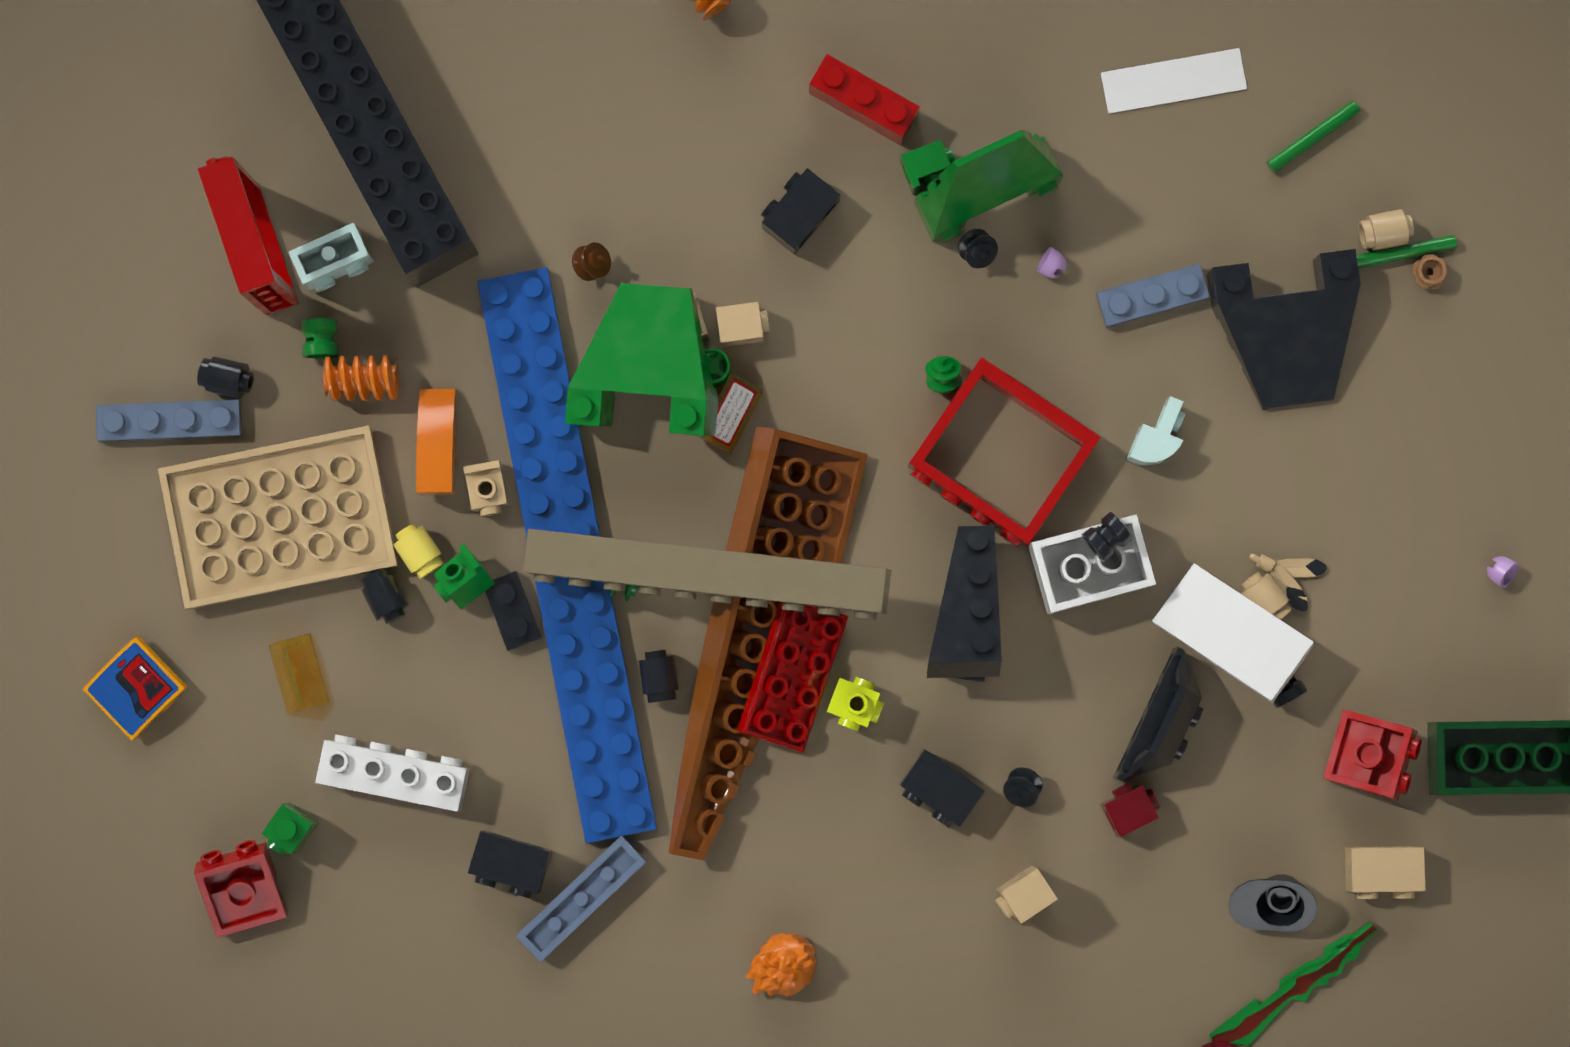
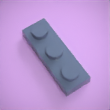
[1096,263,1210,328]

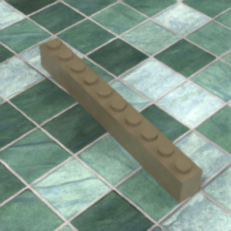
[523,529,891,620]

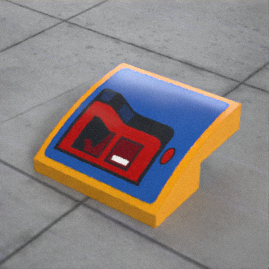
[82,635,188,741]

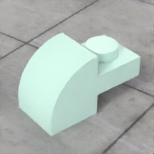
[1126,396,1185,466]

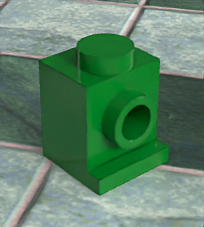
[900,140,955,194]
[433,544,495,610]

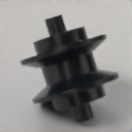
[958,229,998,269]
[1003,767,1043,807]

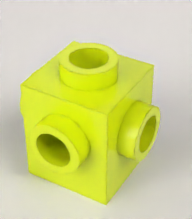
[827,676,884,732]

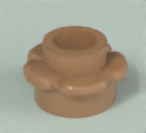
[1412,254,1448,289]

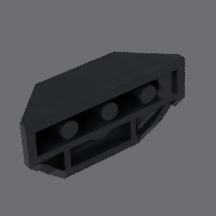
[1113,647,1203,781]

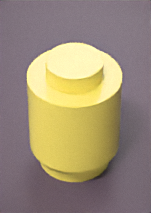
[393,524,444,579]

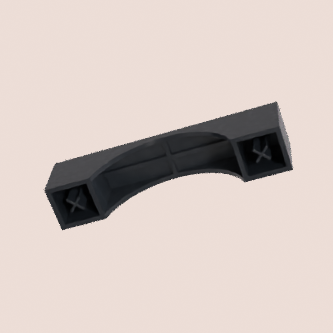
[256,0,479,288]

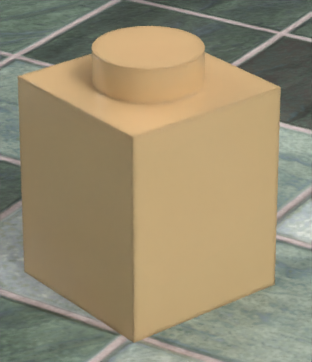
[716,302,769,347]

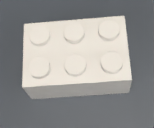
[1028,514,1156,615]

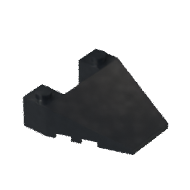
[1207,249,1361,409]

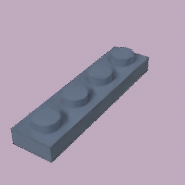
[96,399,242,442]
[516,836,647,962]

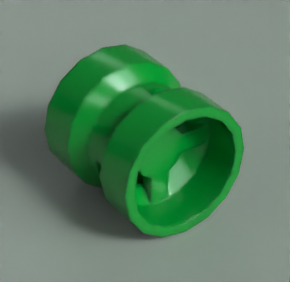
[301,318,338,359]
[705,348,730,388]

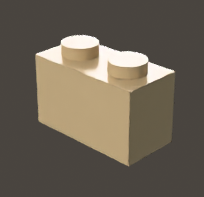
[1345,846,1426,899]
[995,866,1058,923]

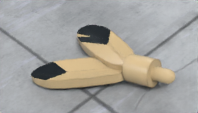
[1249,554,1327,612]

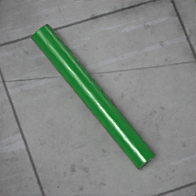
[1266,100,1361,173]
[1357,235,1457,269]

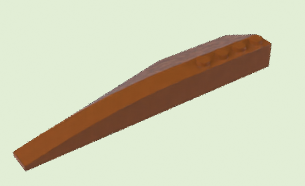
[669,426,868,861]

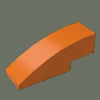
[416,389,457,495]

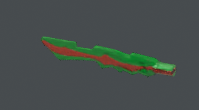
[1209,921,1378,1046]

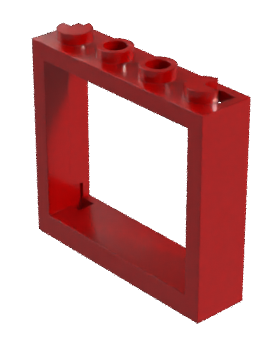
[197,156,300,315]
[908,357,1101,547]

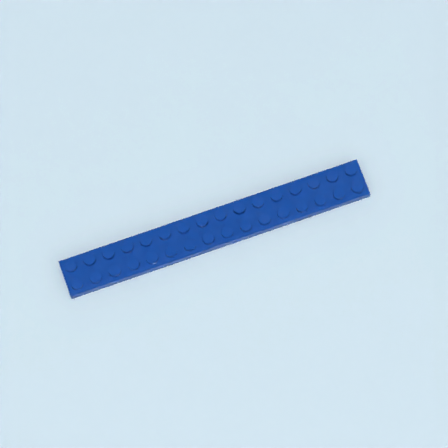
[477,267,657,843]

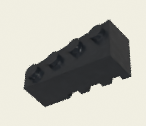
[927,525,1002,678]

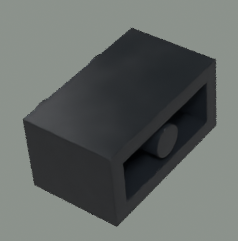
[761,168,840,255]
[899,749,985,828]
[468,830,553,898]

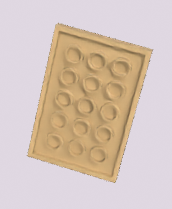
[158,425,398,610]

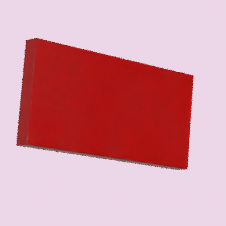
[737,602,849,753]

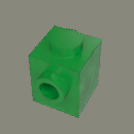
[261,803,319,856]

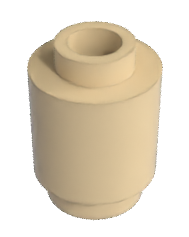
[1358,209,1414,251]
[1240,572,1292,619]

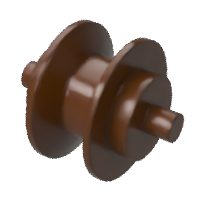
[572,242,611,281]

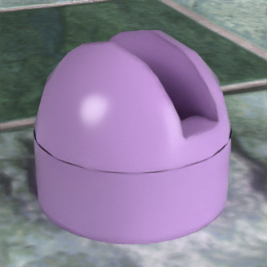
[1036,247,1067,279]
[1487,556,1519,588]

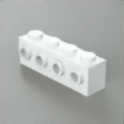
[315,734,470,812]

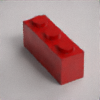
[809,54,920,146]

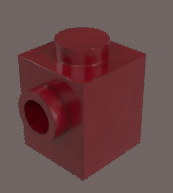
[1100,782,1160,837]

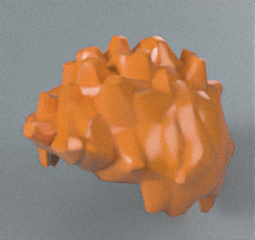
[746,932,818,997]

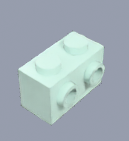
[288,222,374,292]

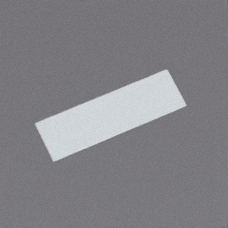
[1101,48,1247,114]

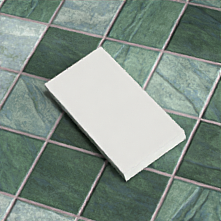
[1152,563,1314,703]

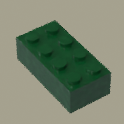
[1427,720,1570,795]

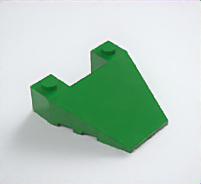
[914,130,1063,242]
[565,283,718,436]

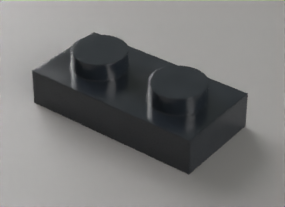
[485,571,542,651]

